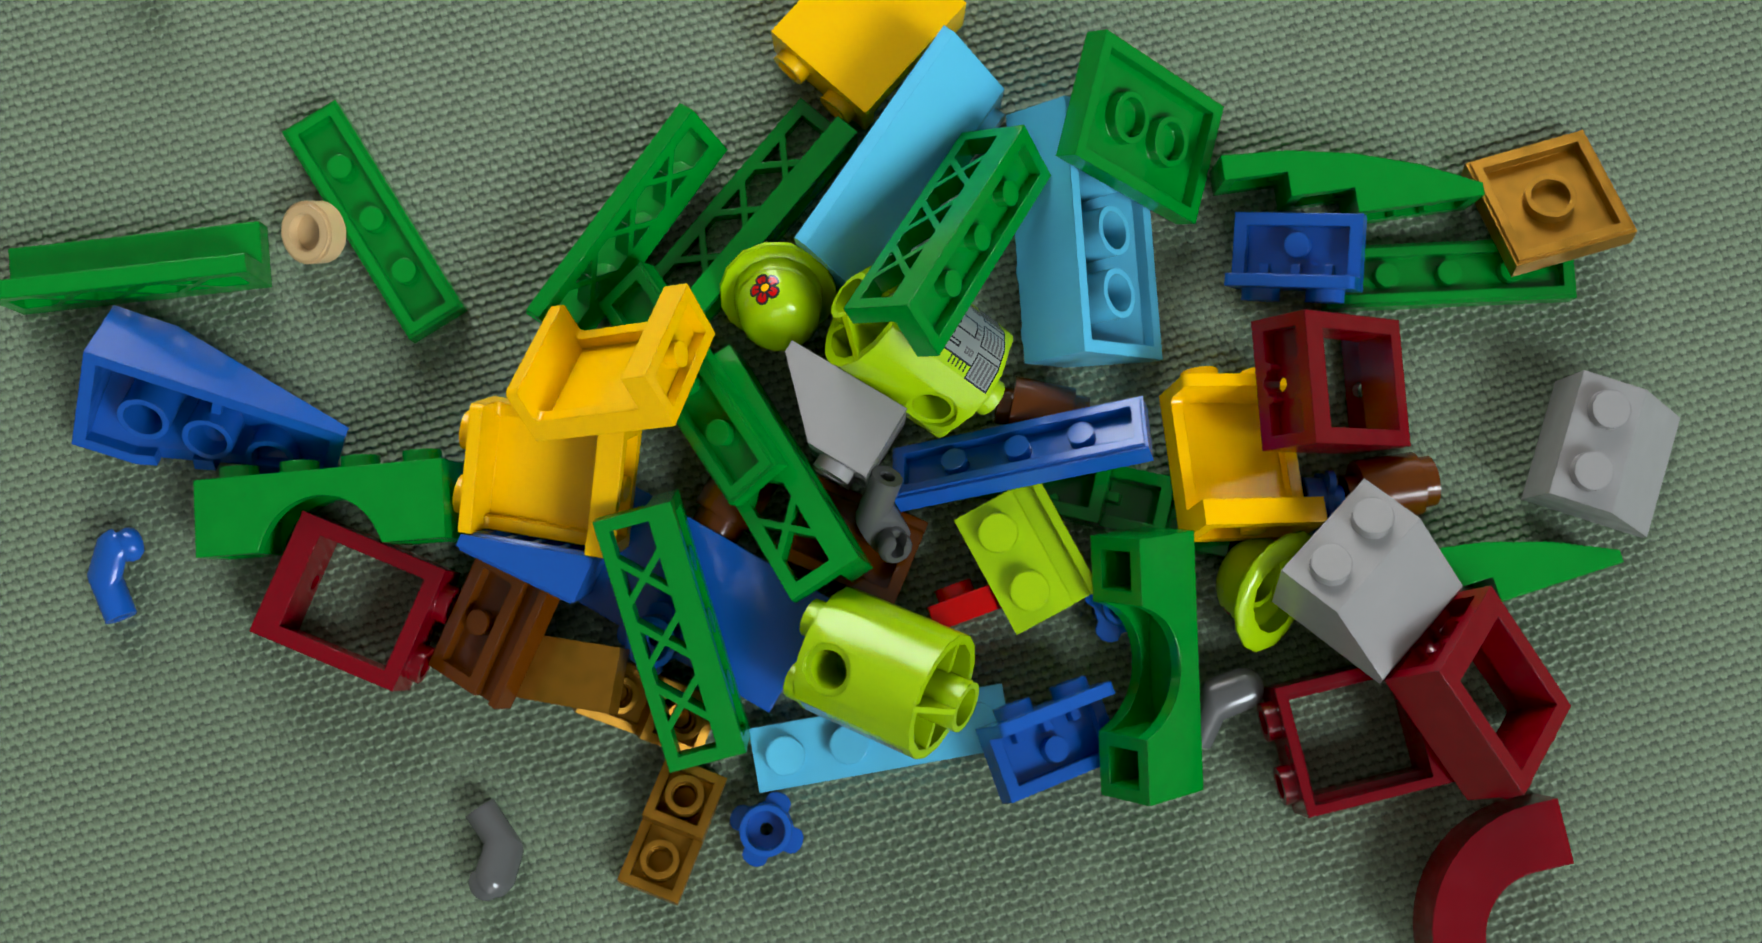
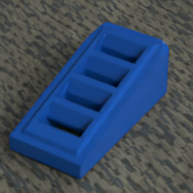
[456,529,605,604]

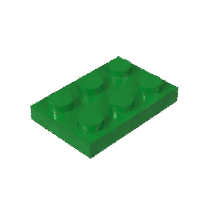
[1056,29,1224,224]

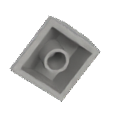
[785,340,907,491]
[1521,370,1680,538]
[1272,478,1463,684]

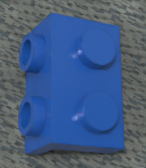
[1224,212,1367,304]
[975,675,1115,804]

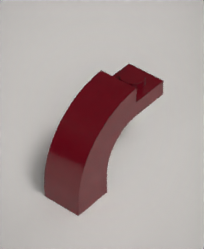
[1413,793,1574,943]

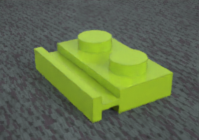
[954,483,1093,635]

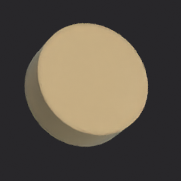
[281,201,346,264]

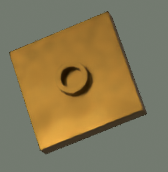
[1461,130,1637,277]

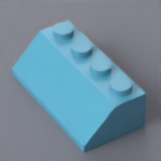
[794,25,1006,291]
[1006,95,1163,368]

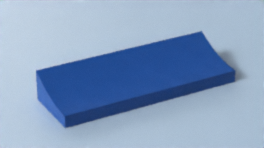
[578,487,830,713]

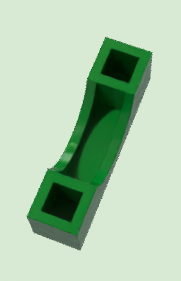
[193,448,464,560]
[1090,527,1203,806]

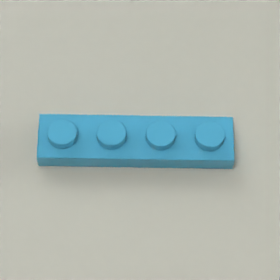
[749,683,1006,793]

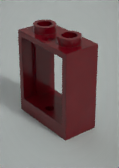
[1251,309,1411,454]
[249,511,461,692]
[1384,585,1571,800]
[1257,664,1454,818]

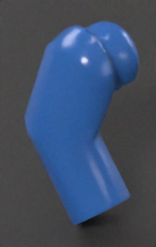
[87,527,145,624]

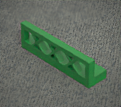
[655,98,858,323]
[526,103,728,330]
[843,125,1051,357]
[0,221,272,315]
[714,344,873,603]
[592,489,750,773]

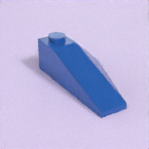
[72,305,349,474]

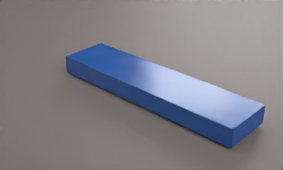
[893,395,1154,512]

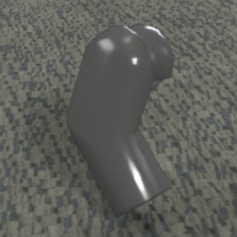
[855,466,913,563]
[1200,668,1265,749]
[466,799,524,901]

